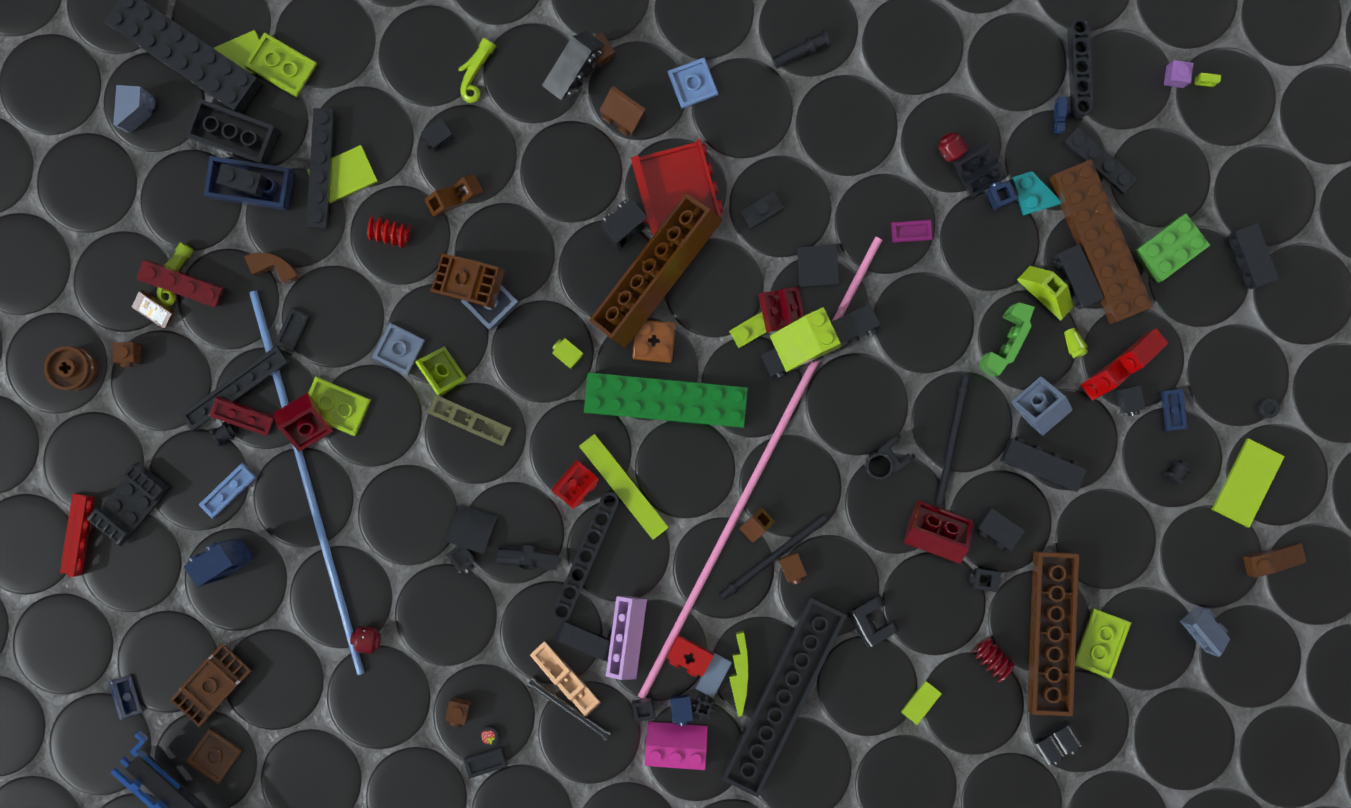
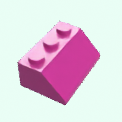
[645,721,707,770]

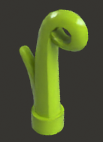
[458,38,496,103]
[157,242,194,306]

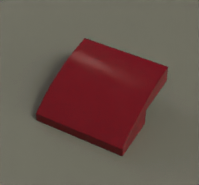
[758,287,805,333]

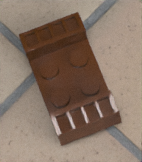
[430,253,506,309]
[170,644,253,727]

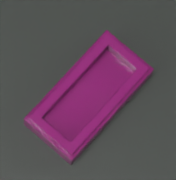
[891,220,933,243]

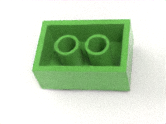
[1132,213,1210,283]

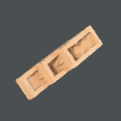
[530,641,601,716]

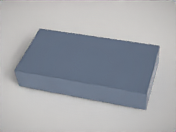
[696,653,732,698]

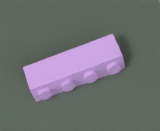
[606,596,647,680]

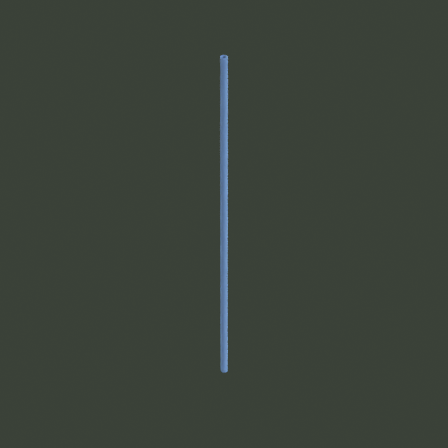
[249,291,365,675]

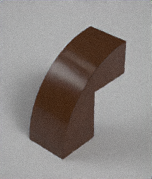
[424,174,484,217]
[244,253,301,284]

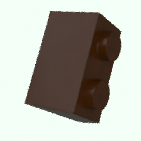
[600,86,646,136]

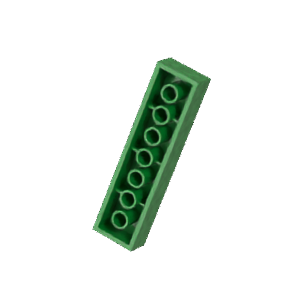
[584,373,748,428]

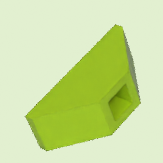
[1017,266,1074,321]

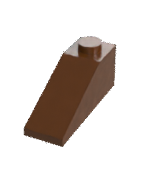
[1243,543,1307,577]

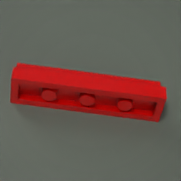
[60,494,95,577]

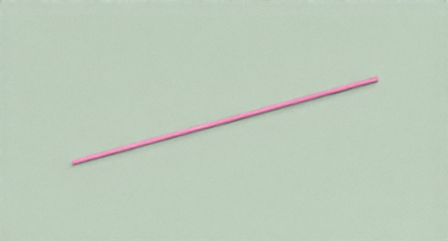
[638,237,882,699]

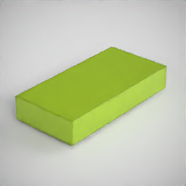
[901,681,942,725]

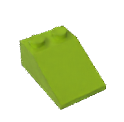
[770,307,841,372]

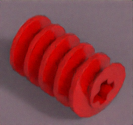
[367,215,412,248]

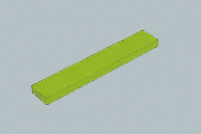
[579,434,669,540]

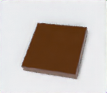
[186,728,243,785]

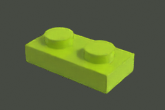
[729,312,766,348]

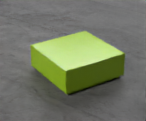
[1194,73,1221,87]

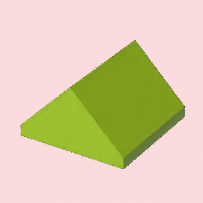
[415,346,467,396]

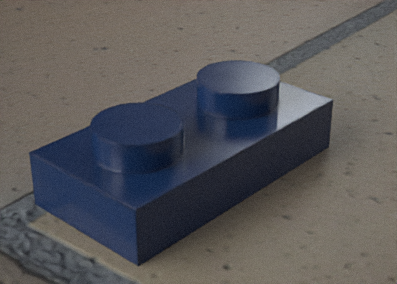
[1161,389,1188,431]

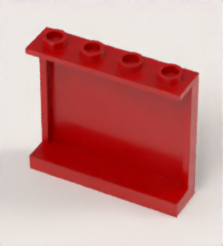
[631,139,724,236]

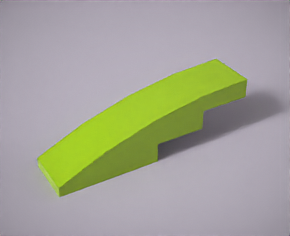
[729,630,748,717]

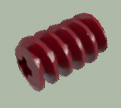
[970,637,1015,683]

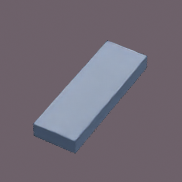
[199,463,257,519]

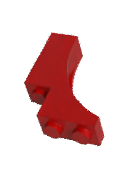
[1080,328,1168,400]

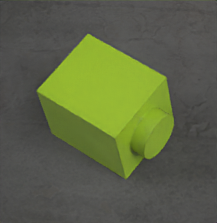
[552,338,584,370]

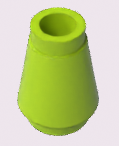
[1064,328,1088,359]

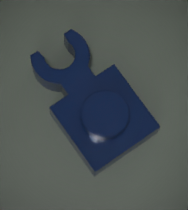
[1054,97,1070,134]

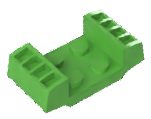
[979,303,1034,377]

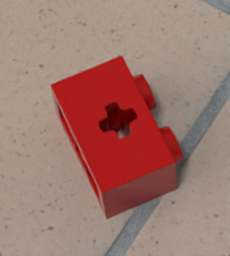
[667,635,714,677]

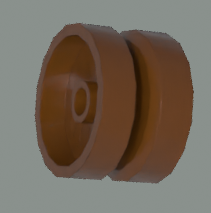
[44,346,98,391]

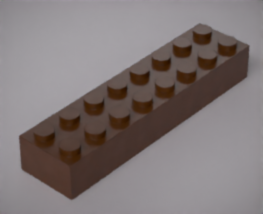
[1049,159,1153,324]
[589,193,723,348]
[1027,551,1079,716]

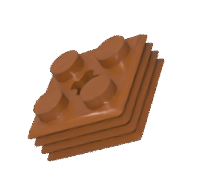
[632,320,676,363]

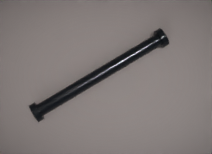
[527,677,612,741]

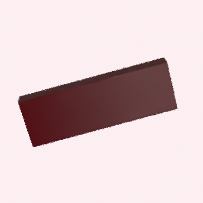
[209,396,274,436]

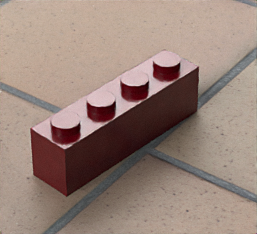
[136,259,225,308]

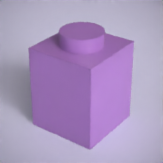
[1164,60,1193,88]

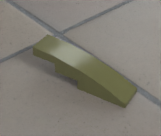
[427,395,511,446]

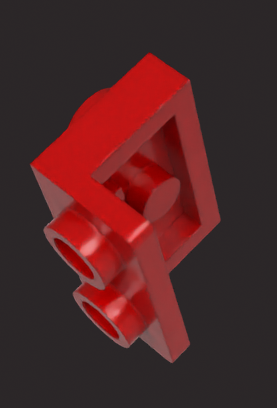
[551,460,599,509]

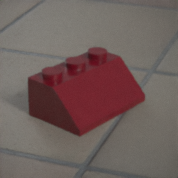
[904,500,974,564]

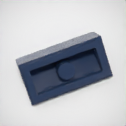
[108,675,142,720]

